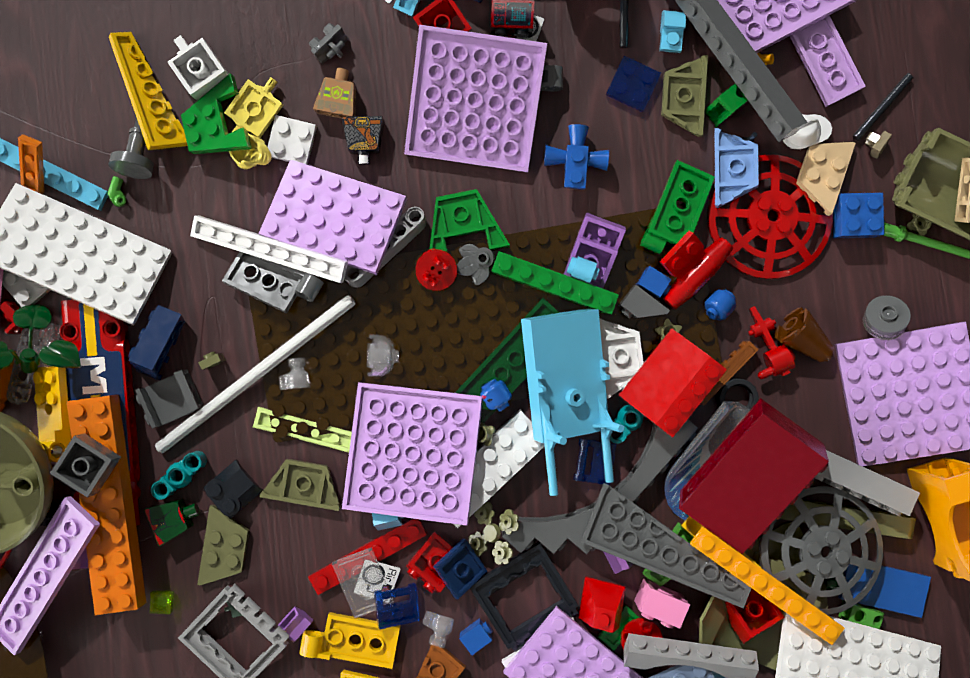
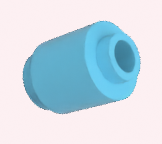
[567,256,600,283]

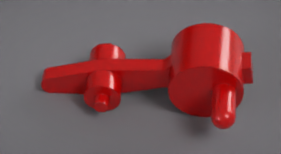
[748,306,795,379]

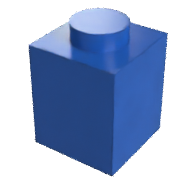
[636,266,671,298]
[459,618,493,655]

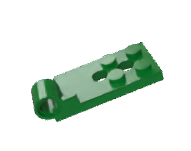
[640,160,715,254]

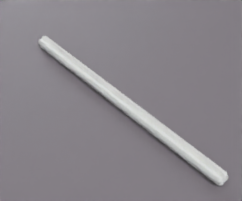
[155,295,355,454]

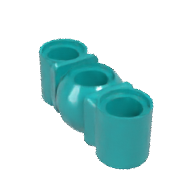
[610,405,646,444]
[151,451,207,500]

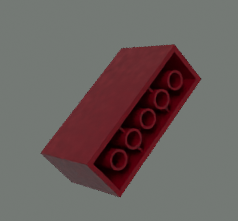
[679,398,829,554]

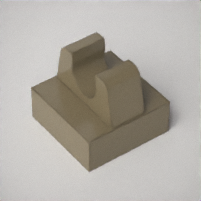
[865,131,892,159]

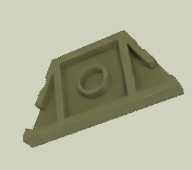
[661,55,708,137]
[260,458,340,511]
[197,505,250,585]

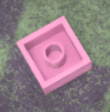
[634,578,690,628]

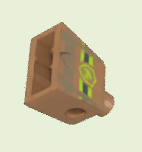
[313,68,356,118]

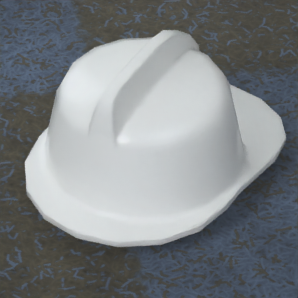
[783,114,832,149]

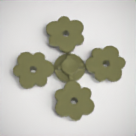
[468,502,519,565]

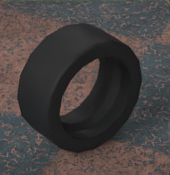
[716,378,759,418]

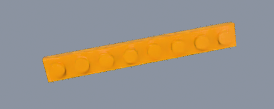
[690,526,845,645]

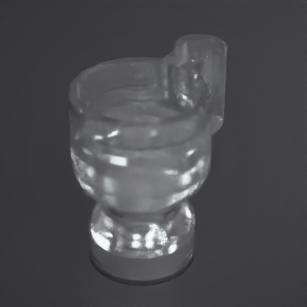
[279,358,309,390]
[423,611,455,648]

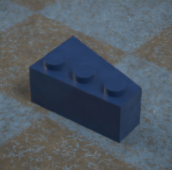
[128,305,185,381]

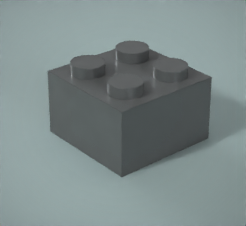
[50,433,121,498]

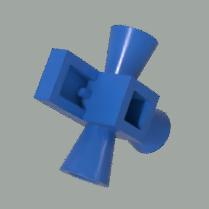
[544,124,609,190]

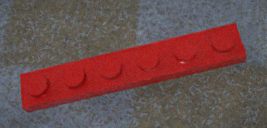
[308,518,427,595]

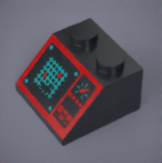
[491,0,535,38]

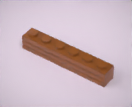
[700,341,758,406]

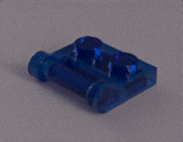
[573,438,616,485]
[374,583,420,629]

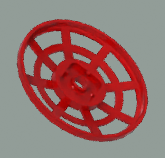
[707,155,833,279]

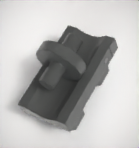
[309,23,349,65]

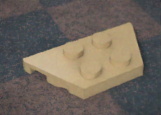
[796,142,856,216]

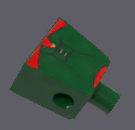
[144,499,200,546]

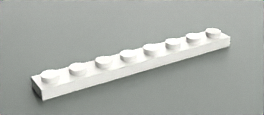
[190,215,348,283]

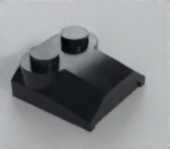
[203,459,263,519]

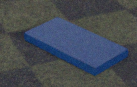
[838,564,931,618]

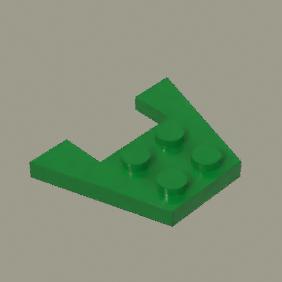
[181,73,252,154]
[430,189,510,252]

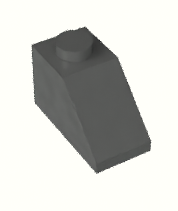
[618,285,670,319]

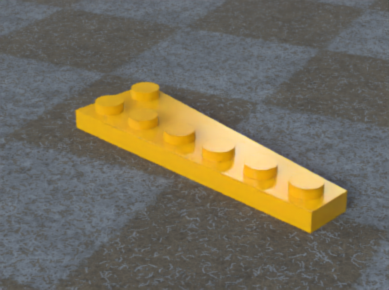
[109,32,188,150]

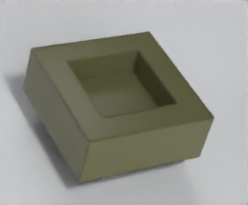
[198,351,226,370]

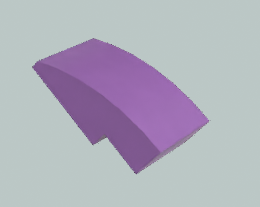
[564,213,626,289]

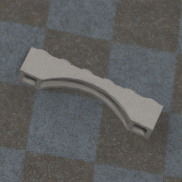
[624,633,759,678]

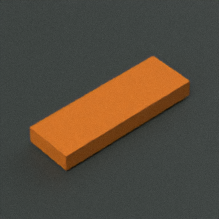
[18,134,44,194]

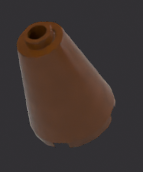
[775,307,834,362]

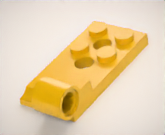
[33,366,71,462]

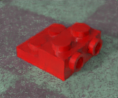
[406,532,453,593]

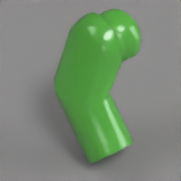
[108,176,126,207]

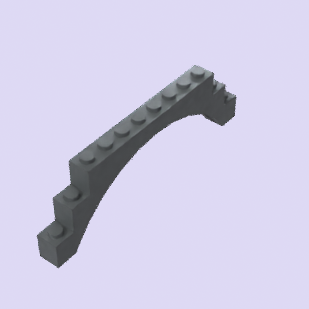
[502,419,698,554]

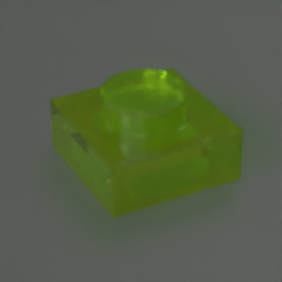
[149,590,174,614]

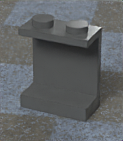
[135,369,204,429]

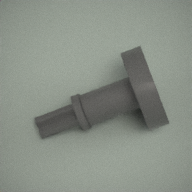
[108,117,154,179]

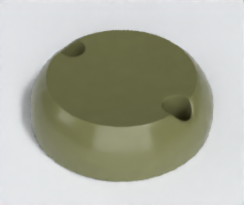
[0,412,54,553]

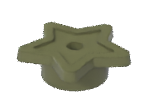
[655,318,682,341]

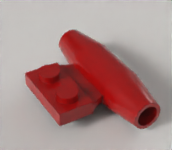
[660,231,733,310]

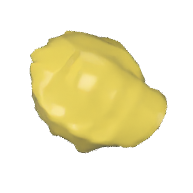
[229,133,272,169]

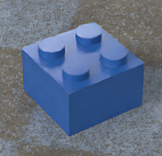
[833,193,884,238]

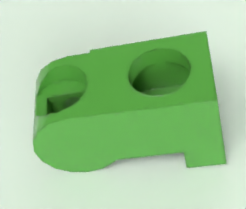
[838,600,884,629]

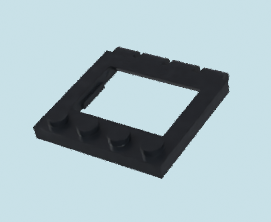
[470,541,579,652]

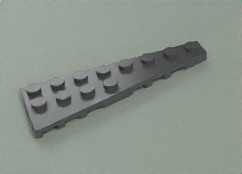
[581,483,751,608]

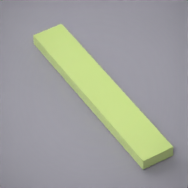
[253,407,352,452]

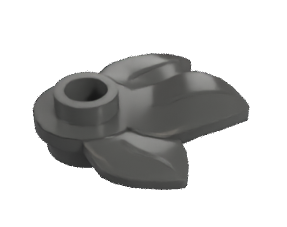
[457,244,494,285]

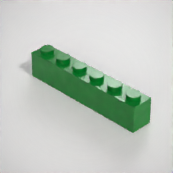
[491,251,619,315]

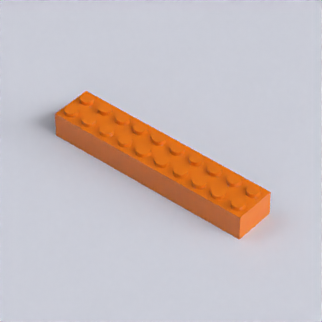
[67,394,147,615]

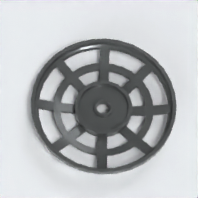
[759,486,883,615]

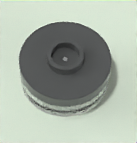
[863,295,911,340]

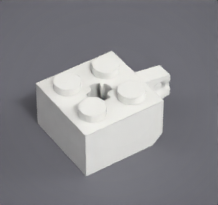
[168,35,229,101]

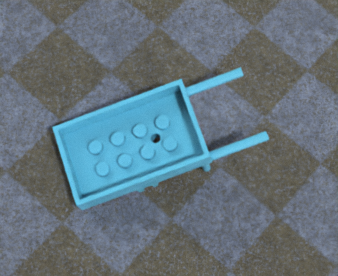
[521,309,624,496]

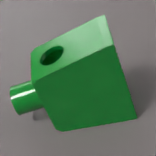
[704,83,748,127]

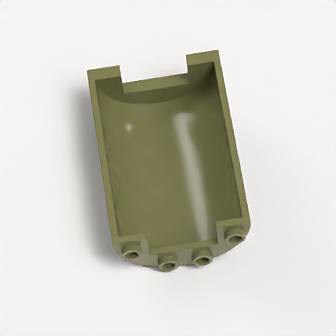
[892,127,970,240]

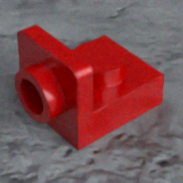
[0,301,26,334]

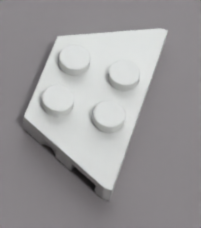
[599,318,643,398]

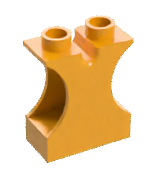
[907,457,970,581]

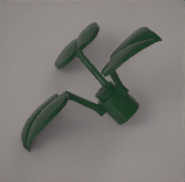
[0,304,81,373]

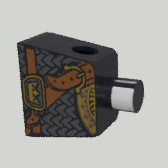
[342,116,384,165]

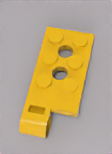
[299,612,401,669]

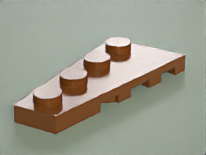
[416,639,466,678]

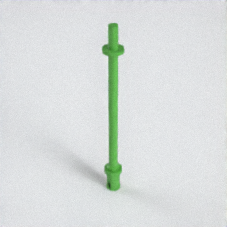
[884,222,970,259]

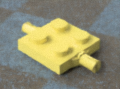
[224,77,283,138]

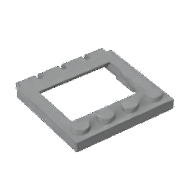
[178,584,290,678]

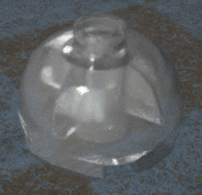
[367,334,399,377]

